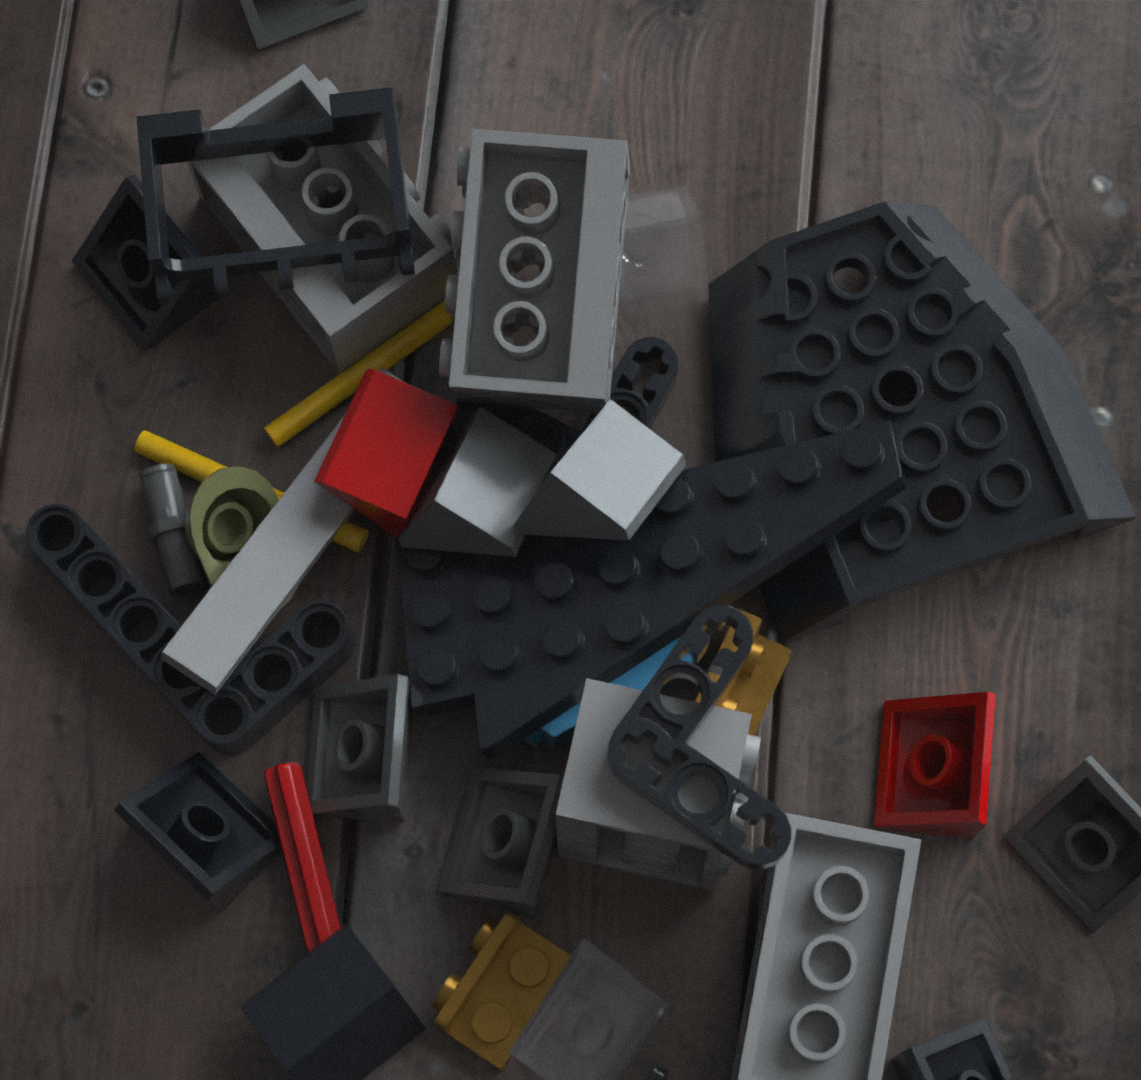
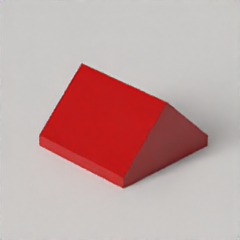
[314,369,458,538]
[874,692,996,839]

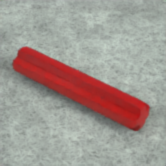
[264,762,341,952]

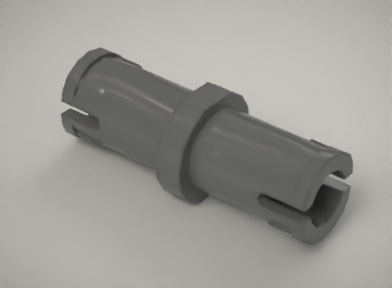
[139,464,206,596]

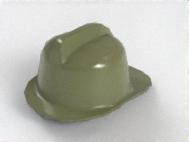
[184,466,298,607]

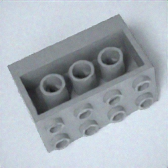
[187,64,460,374]
[439,129,630,413]
[556,678,761,890]
[730,813,922,1080]

